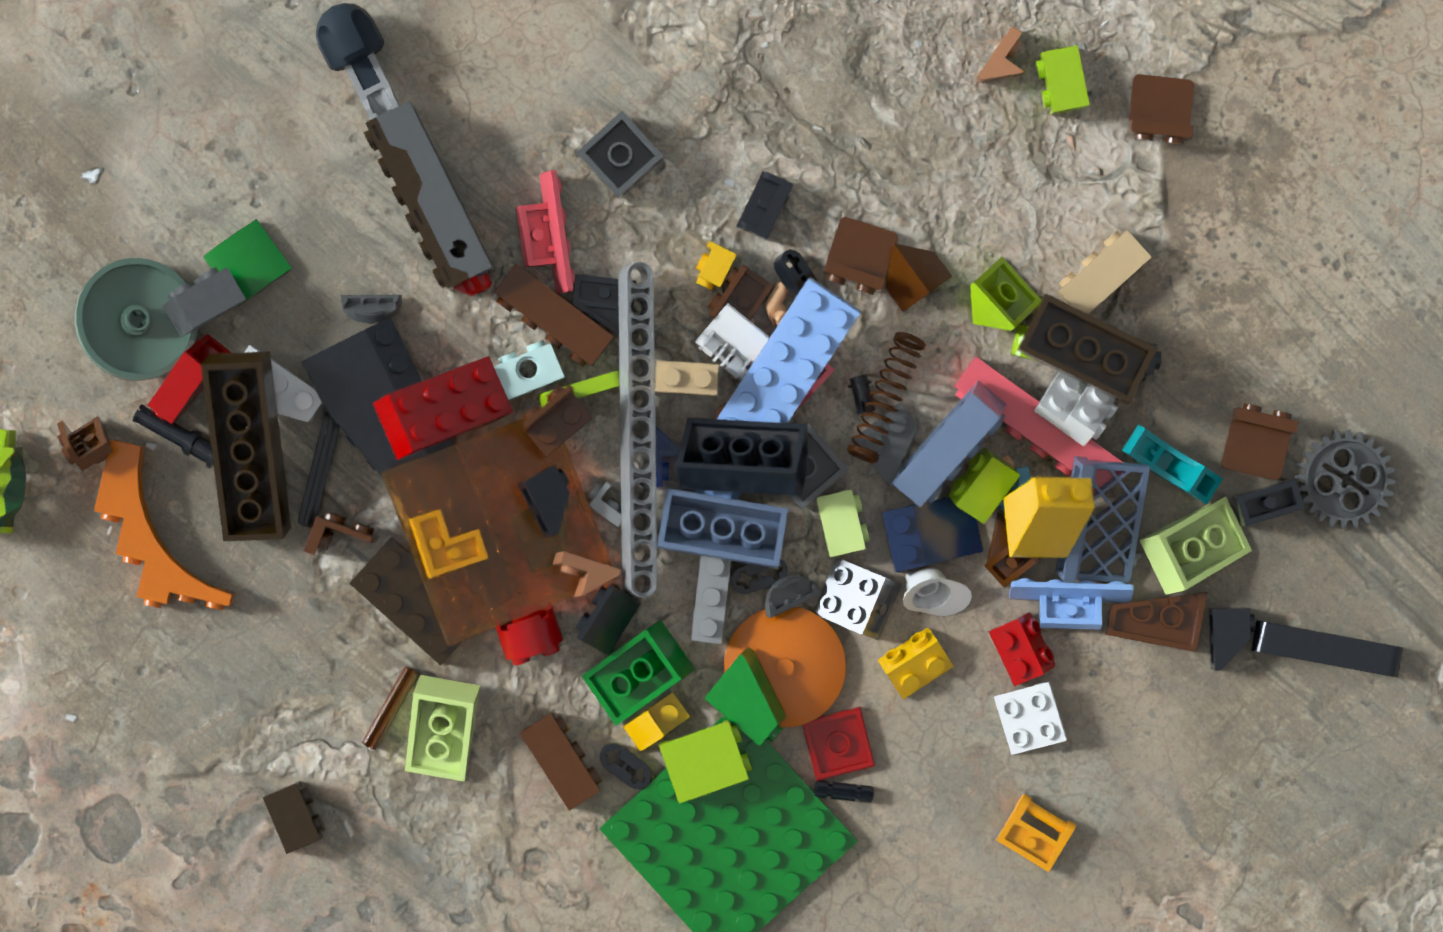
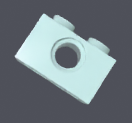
[494,340,566,401]

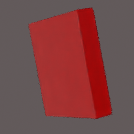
[802,706,875,781]

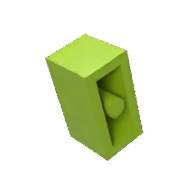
[1035,45,1090,115]
[948,447,1021,524]

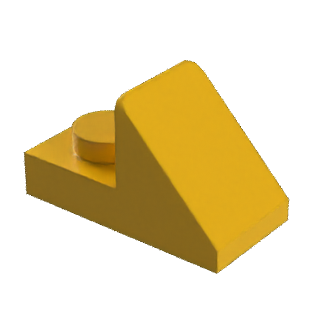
[623,692,690,752]

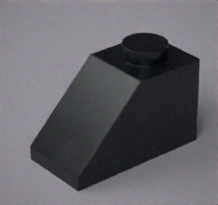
[517,465,570,538]
[1209,607,1255,671]

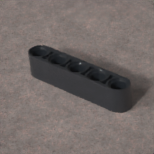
[1251,620,1403,678]

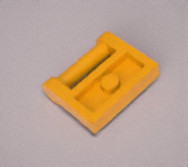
[996,793,1076,872]

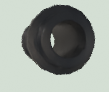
[848,375,876,415]

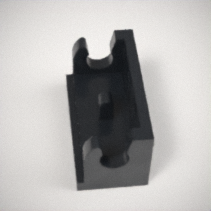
[736,171,793,241]

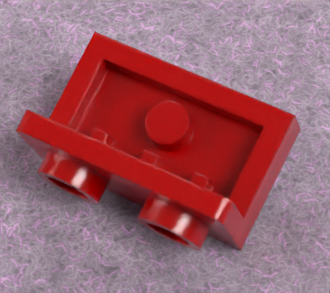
[988,612,1055,687]

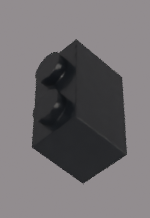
[1232,479,1305,526]

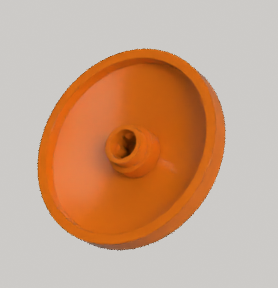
[724,606,846,727]

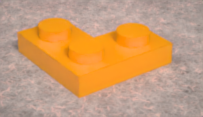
[409,509,488,578]

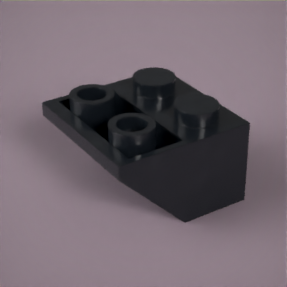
[575,584,642,656]

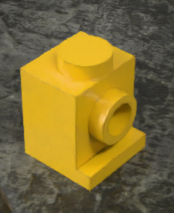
[696,241,737,291]

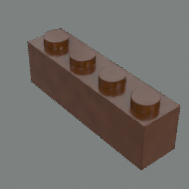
[494,263,614,368]

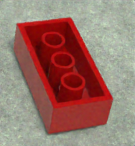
[373,356,513,460]

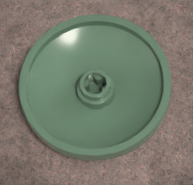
[74,258,198,381]

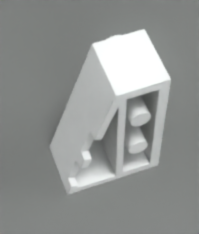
[244,345,323,423]

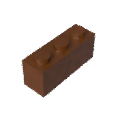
[520,712,602,811]

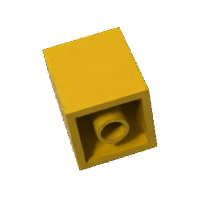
[1003,477,1094,558]

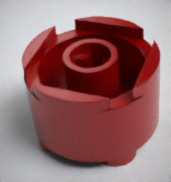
[494,602,564,666]

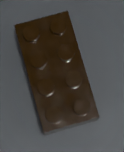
[1017,294,1157,405]
[349,537,484,666]

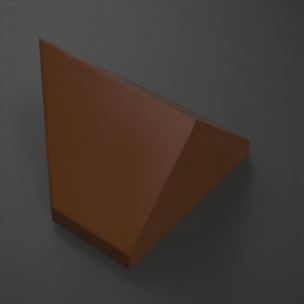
[885,243,952,312]
[984,512,1042,588]

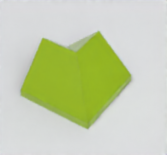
[970,256,1041,333]

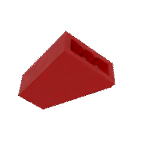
[147,334,232,424]

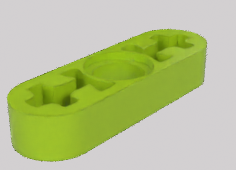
[538,370,620,407]

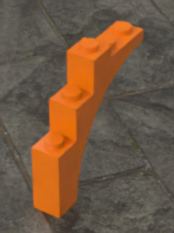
[94,440,236,610]

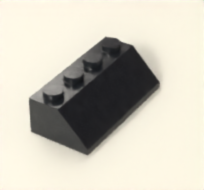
[675,418,808,496]

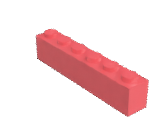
[953,357,1124,493]

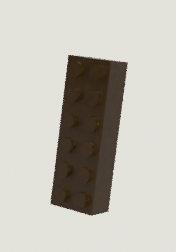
[201,351,291,542]

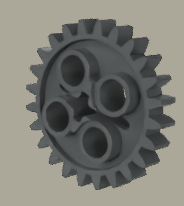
[1295,430,1396,529]

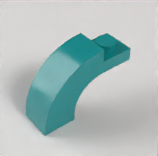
[1122,425,1223,505]

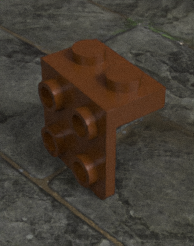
[1127,74,1194,145]
[823,217,898,295]
[1221,403,1299,480]

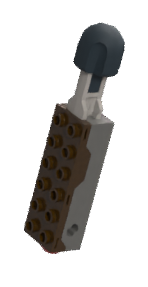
[316,3,495,297]

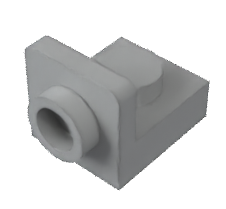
[588,481,622,527]

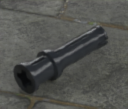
[132,404,214,469]

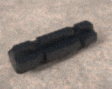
[814,780,874,803]

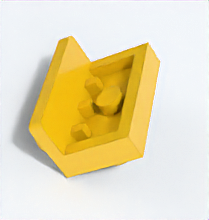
[878,628,954,699]

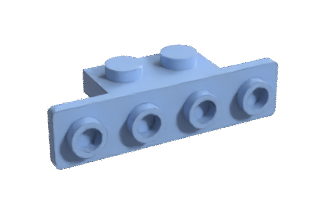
[1009,578,1134,630]

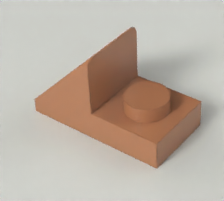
[975,26,1025,83]
[553,551,621,597]

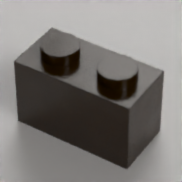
[263,781,325,854]

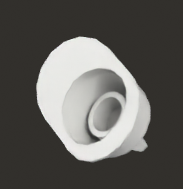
[903,567,972,616]

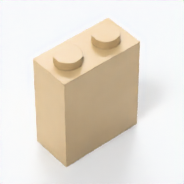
[655,360,719,397]

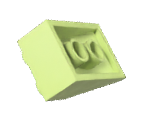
[1139,496,1252,595]
[405,675,480,782]

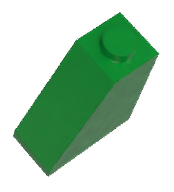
[704,647,786,746]

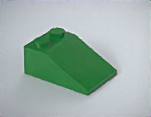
[581,620,696,726]

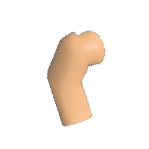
[765,281,788,327]

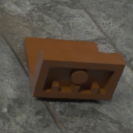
[522,384,593,458]
[303,512,379,555]

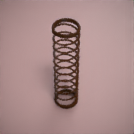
[847,332,926,463]

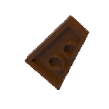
[1105,592,1208,652]

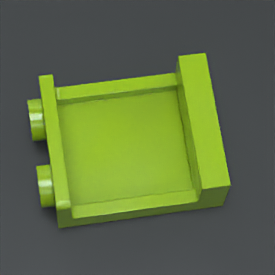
[659,719,752,804]

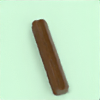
[362,666,419,750]

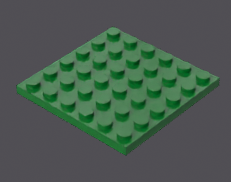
[599,715,858,932]

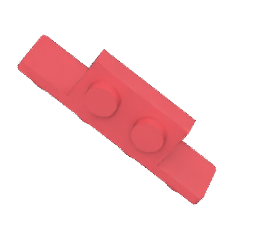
[515,170,575,294]

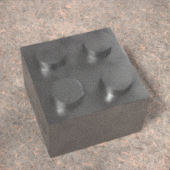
[162,267,246,338]

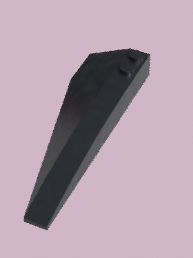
[302,317,518,610]

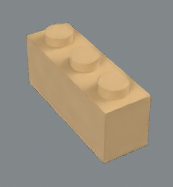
[1056,230,1151,314]

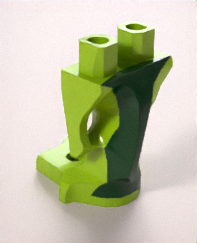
[0,429,26,533]

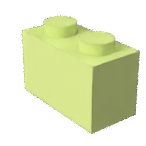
[816,489,870,557]

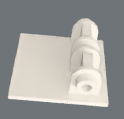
[695,303,770,380]
[994,681,1067,755]

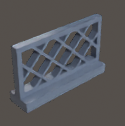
[1055,456,1150,583]

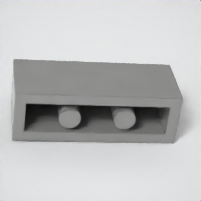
[691,556,731,644]

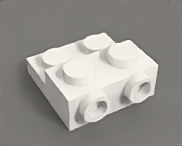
[1034,372,1118,447]

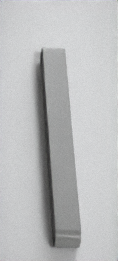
[618,262,657,598]

